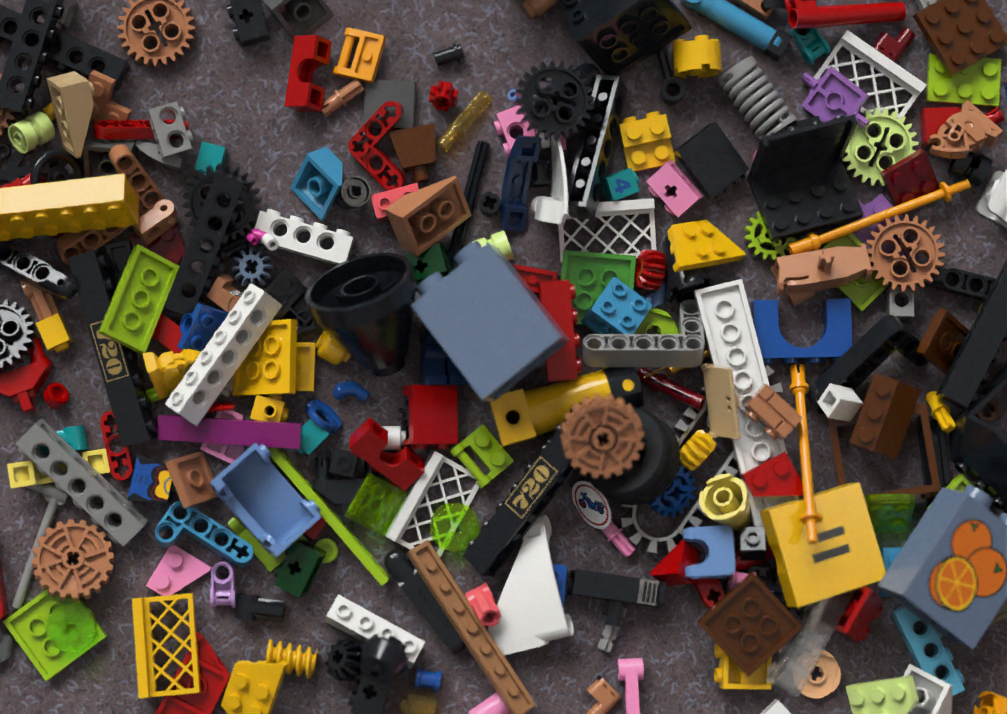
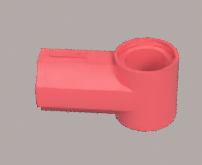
[465,582,501,627]

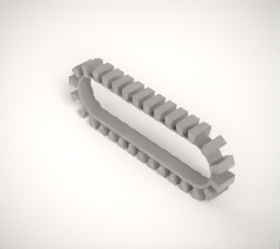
[619,365,783,553]

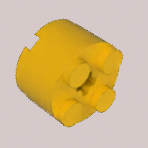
[672,35,722,79]

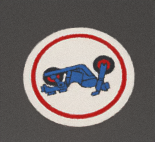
[572,481,611,529]

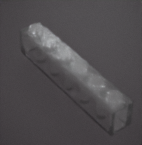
[766,589,855,697]

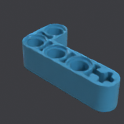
[155,501,253,568]

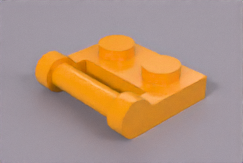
[333,28,387,84]

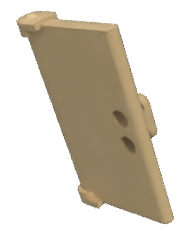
[701,363,740,439]

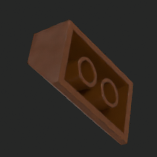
[849,373,921,460]

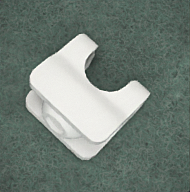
[976,170,1007,228]

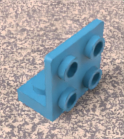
[581,277,652,334]

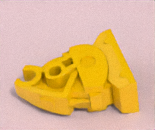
[143,349,201,400]

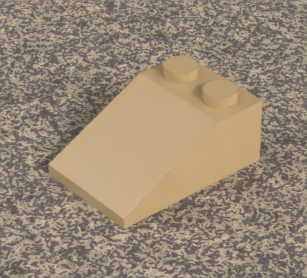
[47,71,95,158]

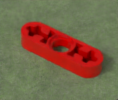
[100,411,134,481]

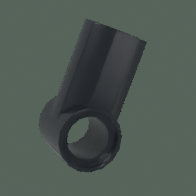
[235,593,286,622]

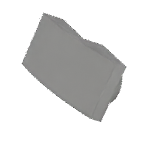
[135,139,185,172]

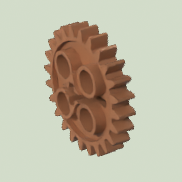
[117,0,196,68]
[866,214,945,294]

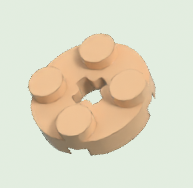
[790,648,841,699]

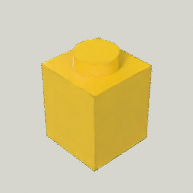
[36,313,74,353]

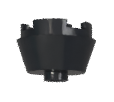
[360,634,409,684]

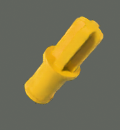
[925,391,956,433]

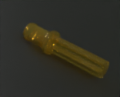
[436,91,492,152]

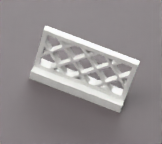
[814,30,926,131]
[558,198,657,263]
[384,450,479,557]

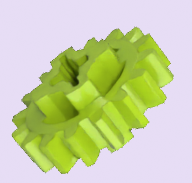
[743,211,796,261]

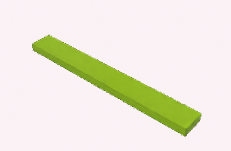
[266,447,391,586]

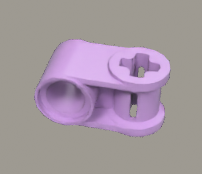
[210,561,237,608]

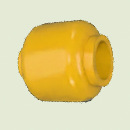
[315,331,351,365]

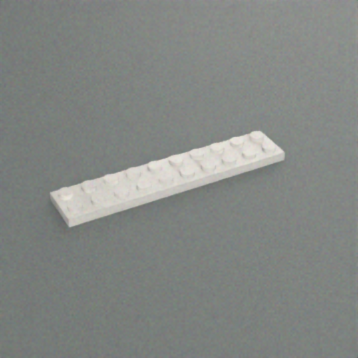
[693,279,799,527]

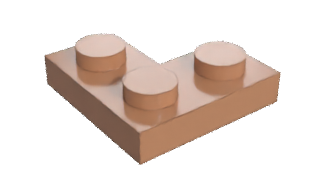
[88,70,132,121]

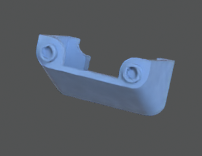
[208,442,321,558]

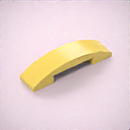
[7,448,110,489]

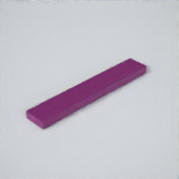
[158,414,303,449]

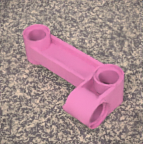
[617,658,644,714]

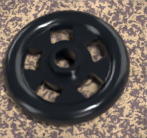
[30,149,84,185]

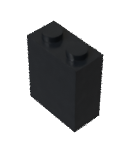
[672,122,749,199]

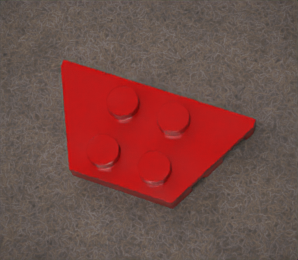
[155,632,231,714]

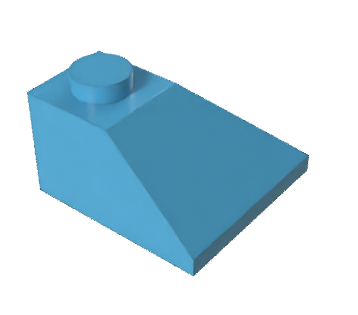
[290,147,343,220]

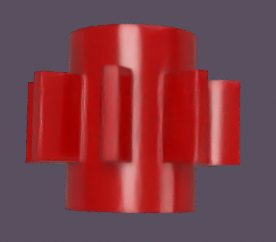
[428,81,459,111]

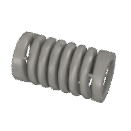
[717,56,798,140]

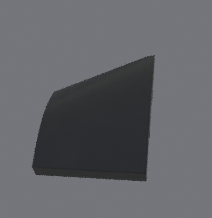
[262,267,319,335]

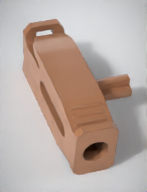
[774,243,872,296]

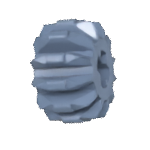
[232,247,274,287]

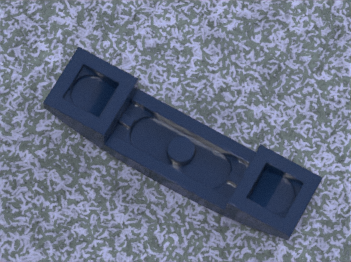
[500,135,542,232]

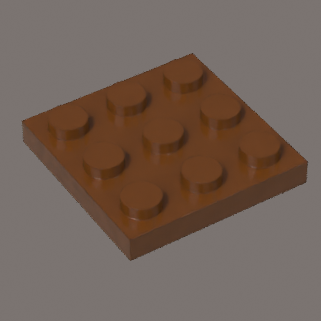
[912,0,1007,77]
[697,571,804,677]

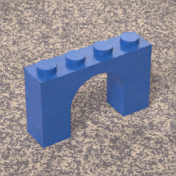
[751,298,852,365]

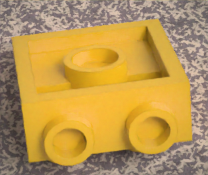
[618,111,676,172]
[714,643,772,690]

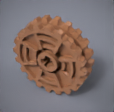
[560,394,644,478]
[32,519,114,602]

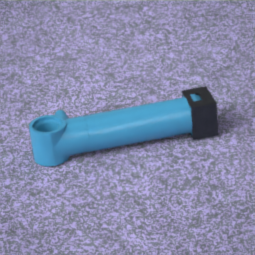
[680,0,793,61]

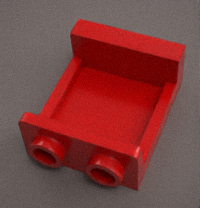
[403,385,458,449]

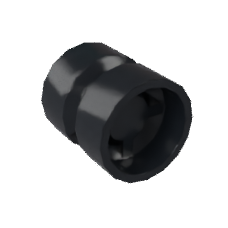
[947,152,993,187]
[334,175,372,210]

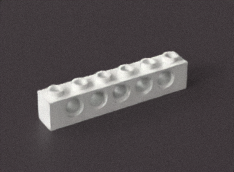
[165,283,282,426]

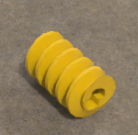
[265,639,319,678]

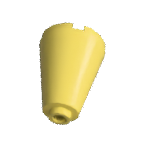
[699,474,752,531]

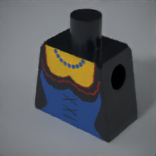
[127,455,178,503]

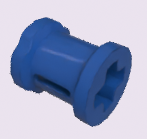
[414,667,442,693]

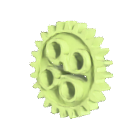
[842,108,919,186]

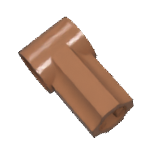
[20,276,60,321]

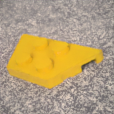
[667,219,746,272]
[221,660,288,714]

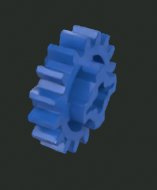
[648,465,697,517]

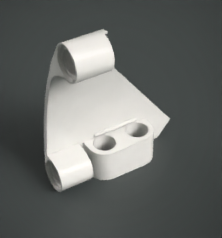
[531,96,568,225]
[487,515,574,655]

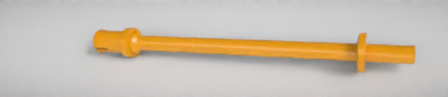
[787,179,971,255]
[789,364,822,544]

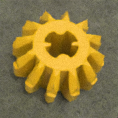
[679,430,716,471]

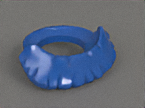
[306,399,342,433]

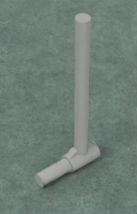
[12,483,71,609]

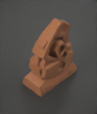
[928,100,1003,159]

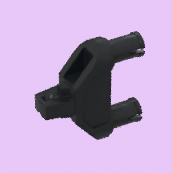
[312,457,383,525]

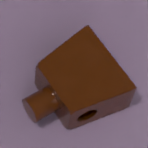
[389,123,436,183]

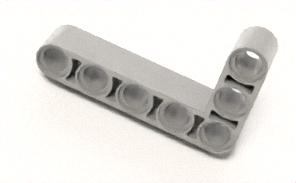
[583,299,705,367]

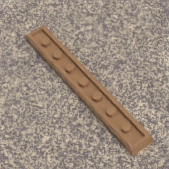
[406,540,537,714]

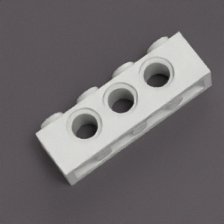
[255,209,355,265]
[325,594,425,668]

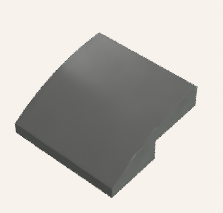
[363,80,417,130]

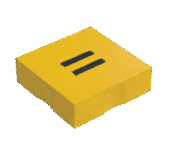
[759,482,886,607]

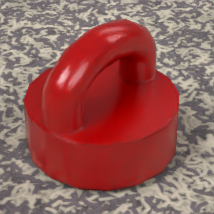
[43,383,69,410]

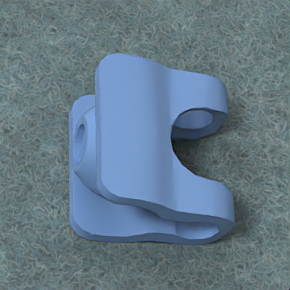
[682,525,735,579]

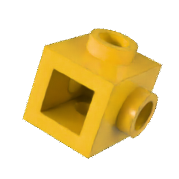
[250,395,290,422]

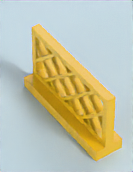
[132,593,201,698]

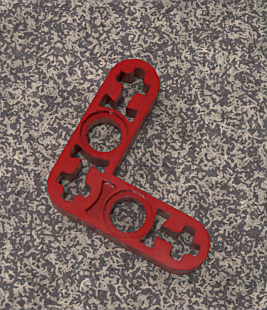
[348,100,406,190]

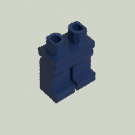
[419,325,471,386]

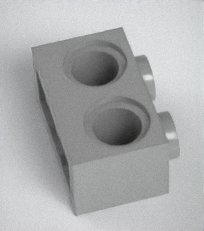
[146,102,194,159]

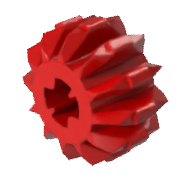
[634,249,667,291]

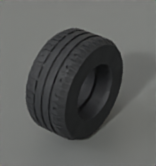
[586,407,681,506]

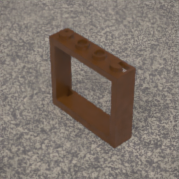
[827,403,941,506]

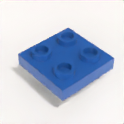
[177,303,229,352]

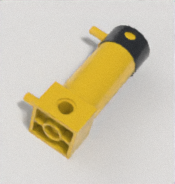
[490,367,644,447]

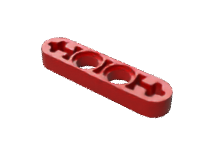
[93,120,189,139]

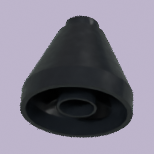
[305,253,417,377]

